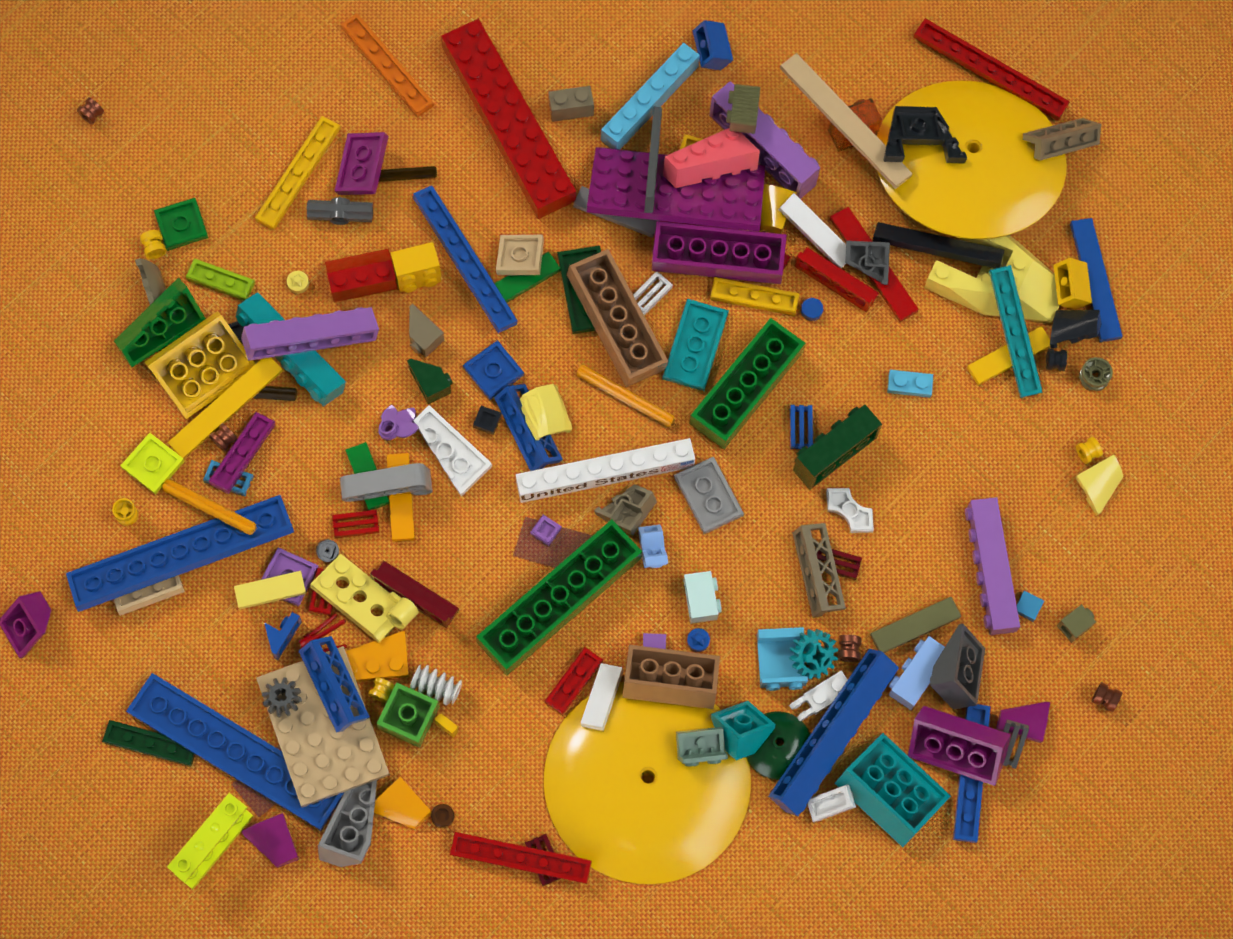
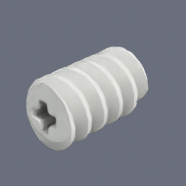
[410,665,462,705]

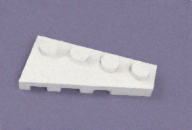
[413,405,492,497]

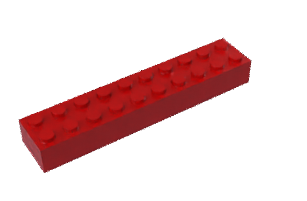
[441,18,576,219]

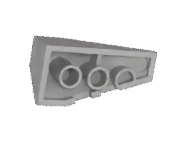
[318,780,377,867]

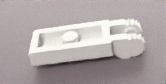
[789,671,848,721]

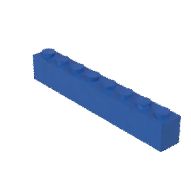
[768,649,899,816]

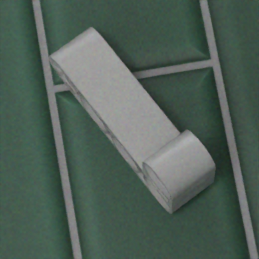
[340,463,433,502]

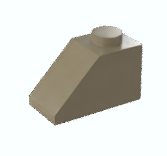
[409,304,444,357]

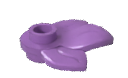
[379,405,419,440]

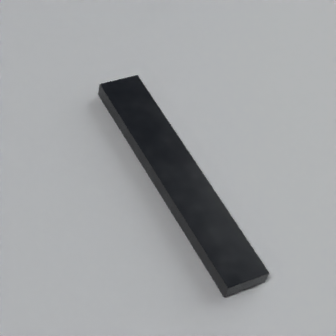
[873,222,1005,269]

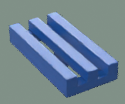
[790,405,813,449]

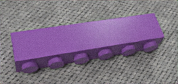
[241,307,379,361]
[965,497,1020,635]

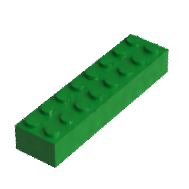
[476,519,642,676]

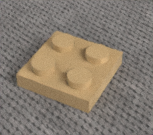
[496,235,544,275]

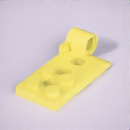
[310,554,419,643]

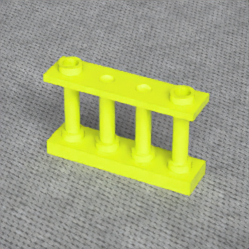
[167,793,254,890]

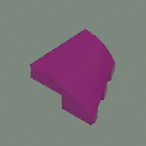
[996,702,1050,743]
[242,813,299,868]

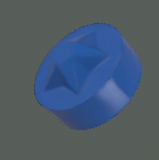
[687,628,710,652]

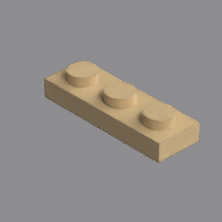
[114,575,185,616]

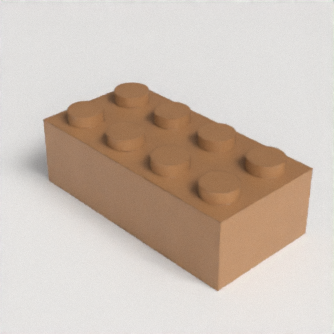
[622,645,720,709]

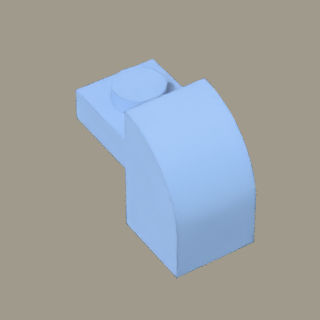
[638,524,668,568]

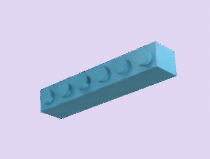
[601,43,700,150]

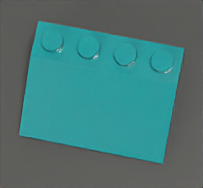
[835,733,951,847]

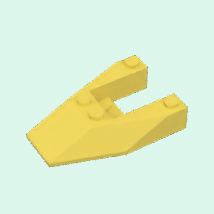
[924,235,1060,323]

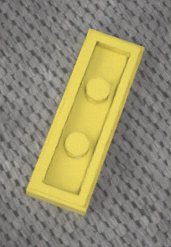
[234,571,306,610]

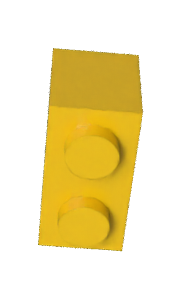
[1053,258,1092,310]

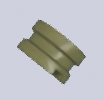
[1079,357,1113,392]

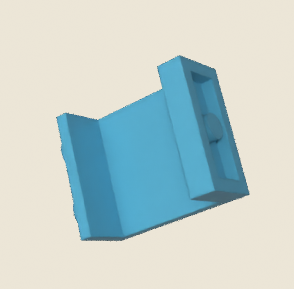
[757,627,808,691]

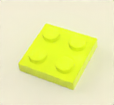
[120,433,185,495]

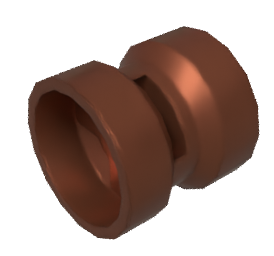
[838,635,862,662]
[1092,682,1122,712]

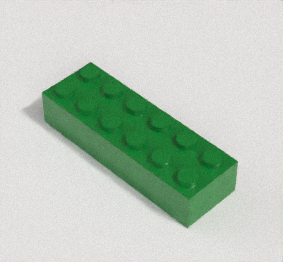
[689,318,806,449]

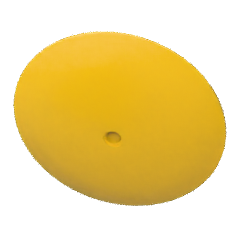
[877,80,1067,239]
[544,681,751,885]

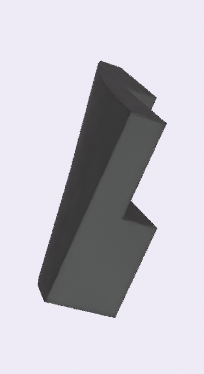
[845,240,890,285]

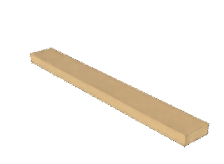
[780,53,912,189]

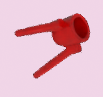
[299,613,347,653]

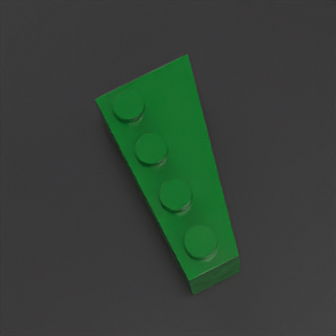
[114,277,206,367]

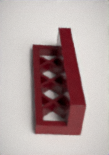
[370,561,459,629]

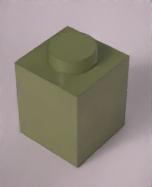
[1057,604,1096,643]

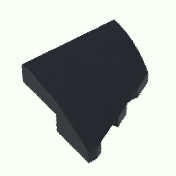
[1050,310,1102,348]

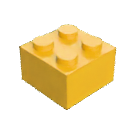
[390,242,442,293]

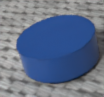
[801,298,823,321]

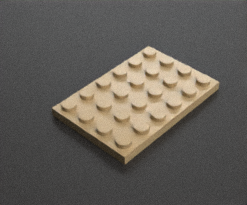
[256,646,390,808]

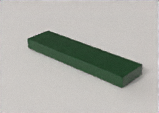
[102,720,195,767]

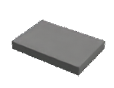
[674,457,744,534]

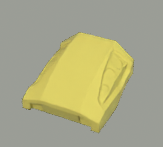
[520,384,572,440]

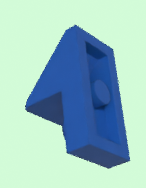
[264,612,302,660]

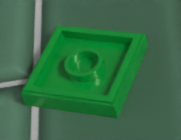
[154,198,208,251]

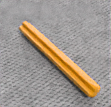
[577,365,674,427]
[162,479,257,535]

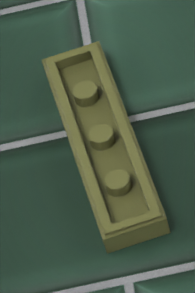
[870,597,961,653]

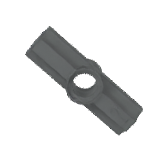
[307,197,373,225]

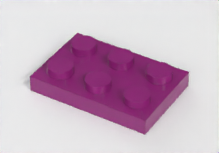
[335,132,389,195]

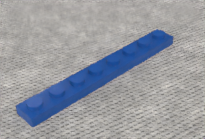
[413,186,518,333]

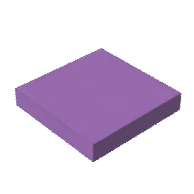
[261,547,319,607]

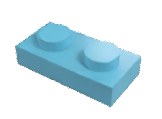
[887,370,933,398]

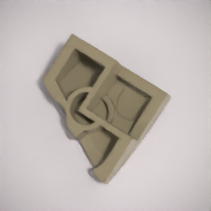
[135,258,166,305]
[594,484,657,535]

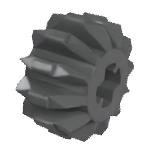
[262,677,302,717]

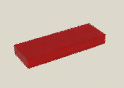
[545,647,603,715]

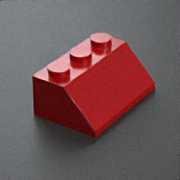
[325,248,397,303]

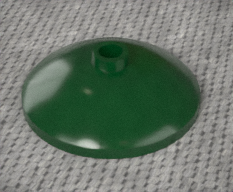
[746,711,810,780]

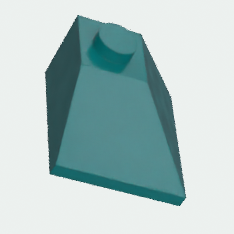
[711,701,776,760]

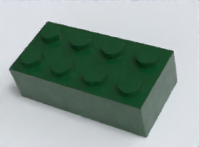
[793,405,882,490]

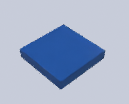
[463,340,524,401]

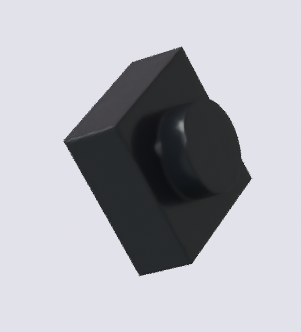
[473,406,502,435]

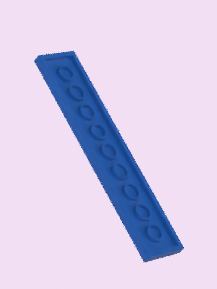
[66,495,294,612]
[126,673,344,831]

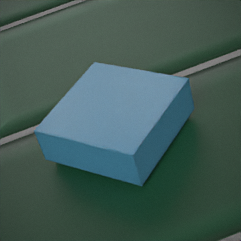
[1017,591,1044,622]

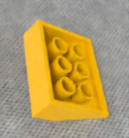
[145,312,256,419]

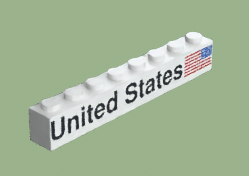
[516,438,695,503]

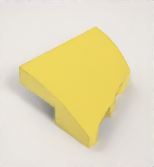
[1076,455,1123,516]

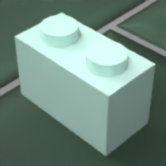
[683,571,722,624]

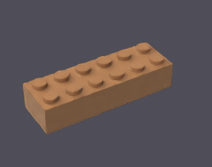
[567,249,668,387]

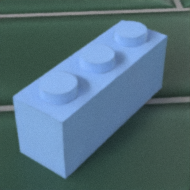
[888,636,945,710]

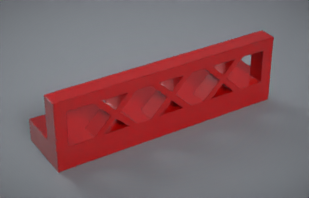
[794,247,879,313]

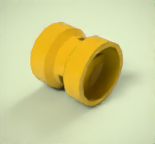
[140,230,167,259]
[112,498,138,526]

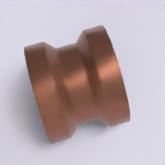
[77,97,104,125]
[209,423,237,452]

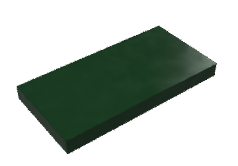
[557,245,601,334]

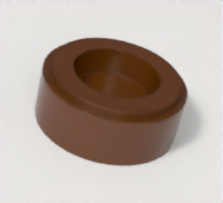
[431,804,454,828]

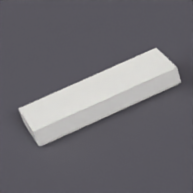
[581,663,624,731]

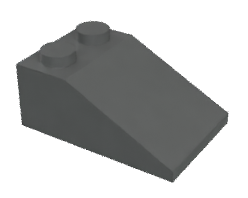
[930,624,985,710]

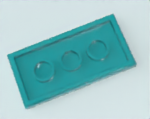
[662,299,729,391]

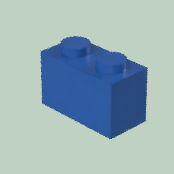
[692,20,733,70]

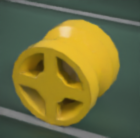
[1076,437,1103,464]
[368,677,395,703]

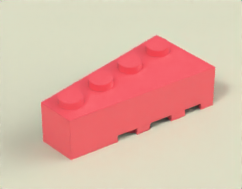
[663,128,760,188]

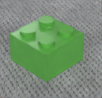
[377,682,440,748]

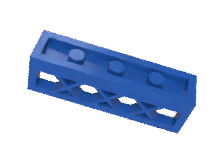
[494,384,563,471]
[299,636,370,733]

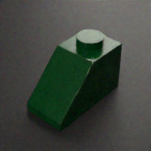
[407,359,453,404]

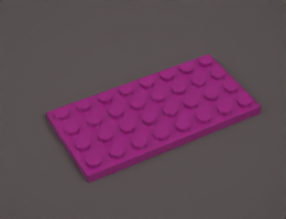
[586,147,765,232]

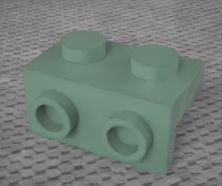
[676,727,728,766]

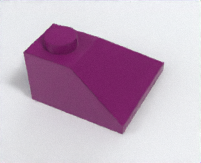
[0,591,51,659]

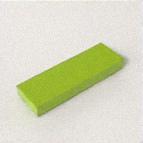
[186,258,255,301]

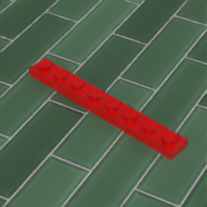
[913,18,1070,121]

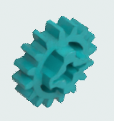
[789,629,839,679]

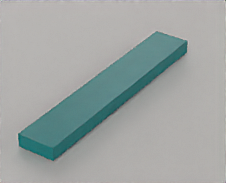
[989,265,1043,398]

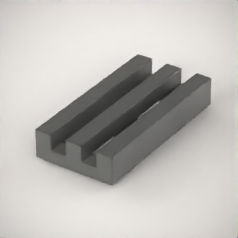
[1003,720,1029,769]

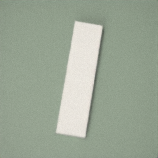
[778,193,846,268]

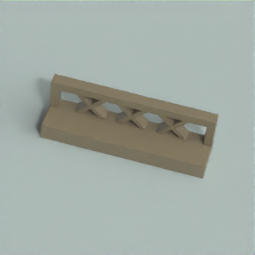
[1023,118,1101,160]
[793,523,846,618]

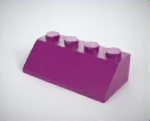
[908,706,1011,786]

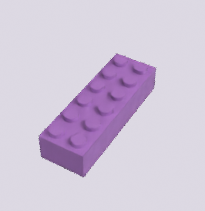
[709,81,820,199]

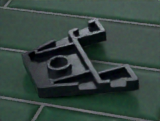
[883,106,967,163]

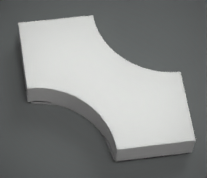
[826,488,874,533]

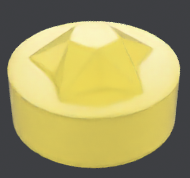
[287,271,309,294]

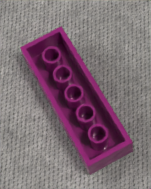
[652,221,786,284]

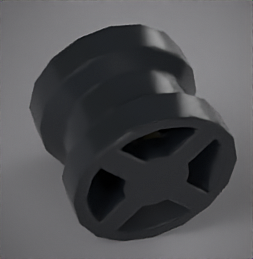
[1046,348,1067,371]

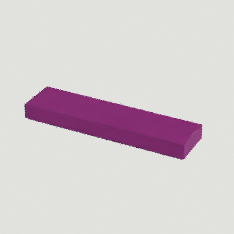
[209,412,275,494]

